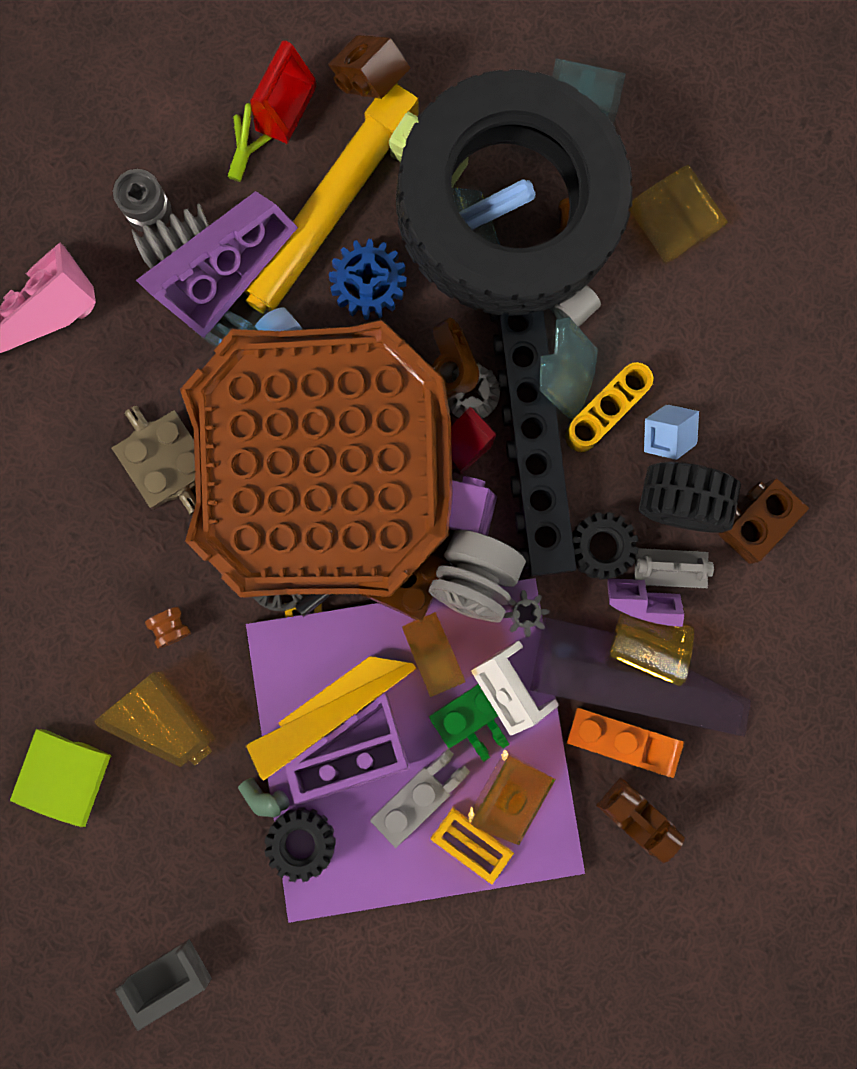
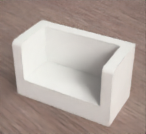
[471,641,559,736]

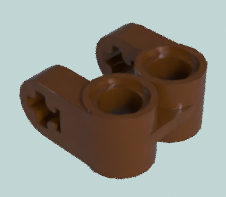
[408,317,480,399]
[596,777,685,863]

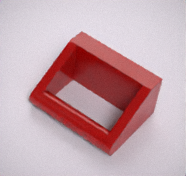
[250,41,316,144]

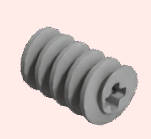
[132,204,209,269]

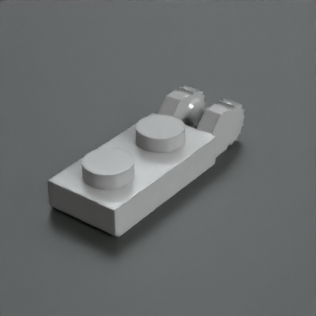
[370,748,470,848]

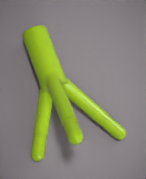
[227,103,272,182]

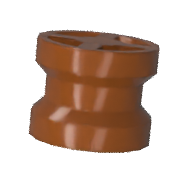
[145,606,191,649]

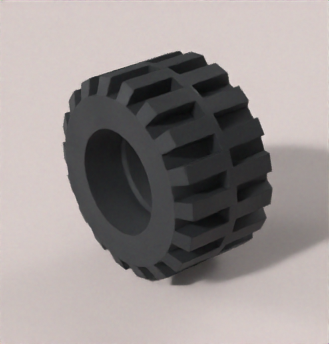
[639,462,741,533]

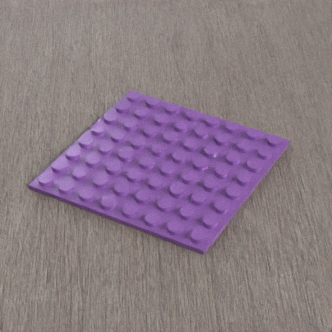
[246,578,585,923]

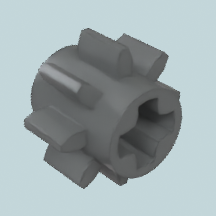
[503,590,550,637]

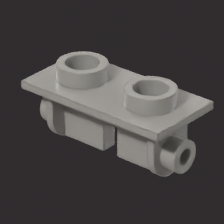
[634,548,714,588]

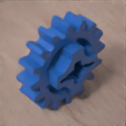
[329,239,407,320]

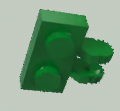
[428,684,510,762]

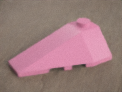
[0,243,96,353]

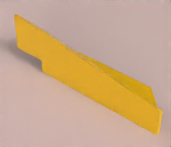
[246,656,417,781]

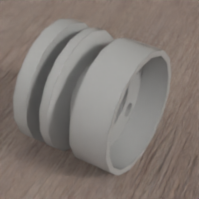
[428,530,526,622]

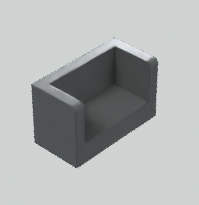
[115,939,212,1031]

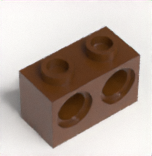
[718,478,810,564]

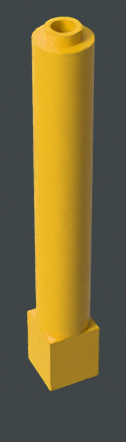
[244,84,419,314]

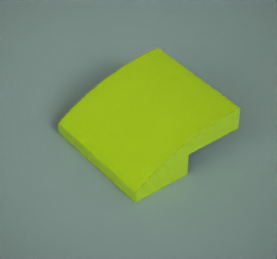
[10,729,111,827]

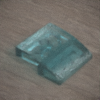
[540,317,598,419]

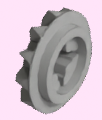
[447,363,500,418]

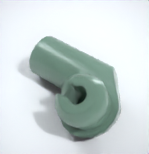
[238,778,290,818]

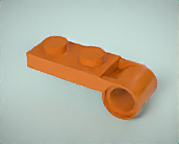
[567,708,684,778]

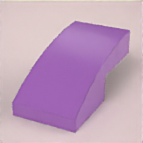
[607,578,684,627]

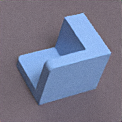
[644,405,699,460]

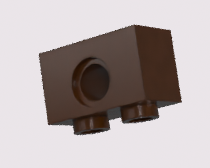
[328,35,411,99]

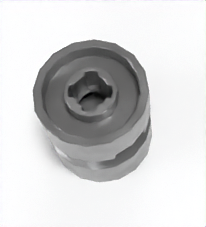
[113,169,172,232]

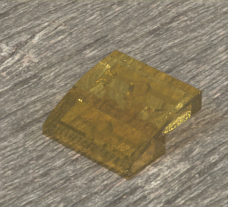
[629,164,728,264]
[610,612,694,686]

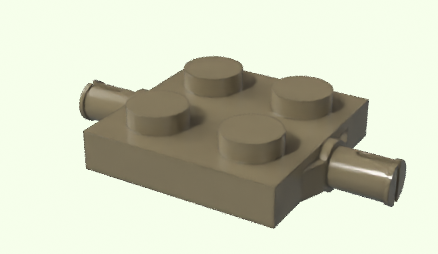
[112,406,196,516]

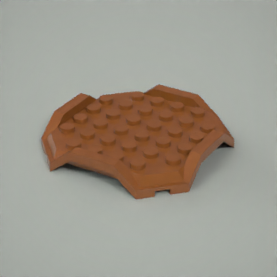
[180,320,453,598]

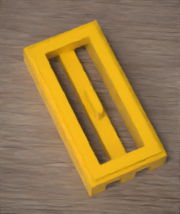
[430,806,514,885]

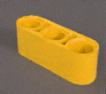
[565,362,653,452]

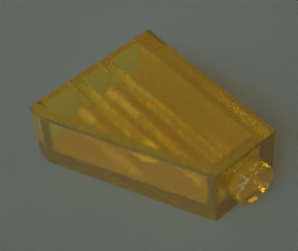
[94,671,216,767]

